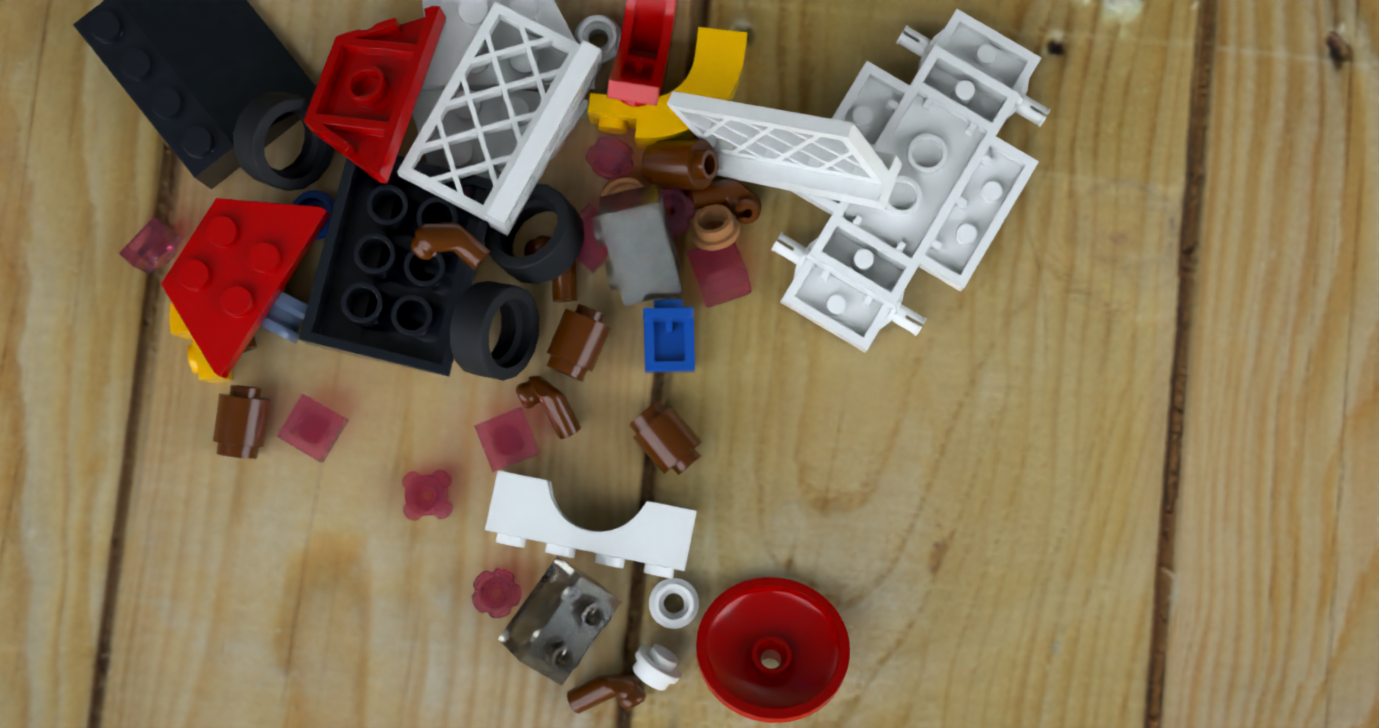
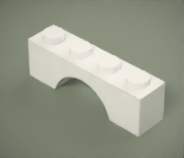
[485,470,697,578]

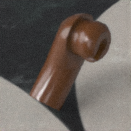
[516,376,581,439]

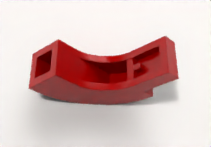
[607,0,679,107]

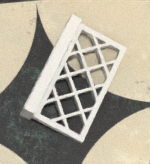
[397,1,602,236]
[667,91,902,210]

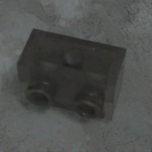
[592,183,683,306]
[498,556,622,686]

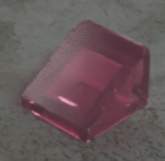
[687,242,752,308]

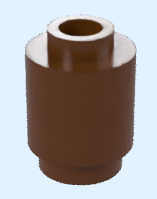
[641,139,718,190]
[546,304,611,382]
[213,385,270,459]
[629,399,702,475]

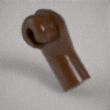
[691,178,762,224]
[411,222,491,270]
[524,235,577,303]
[567,673,646,714]

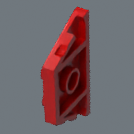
[303,6,446,184]
[161,198,331,378]

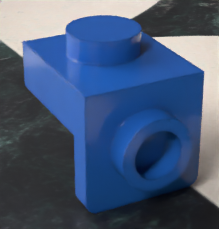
[643,299,695,373]

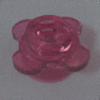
[402,470,453,521]

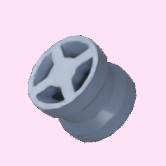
[260,292,308,343]

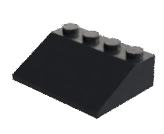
[73,0,316,189]
[299,155,493,377]

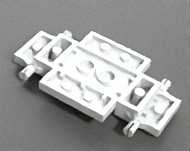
[771,9,1051,353]

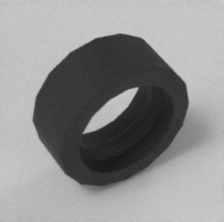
[233,91,335,191]
[485,184,585,284]
[450,281,539,381]

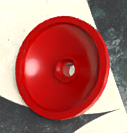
[696,577,850,723]

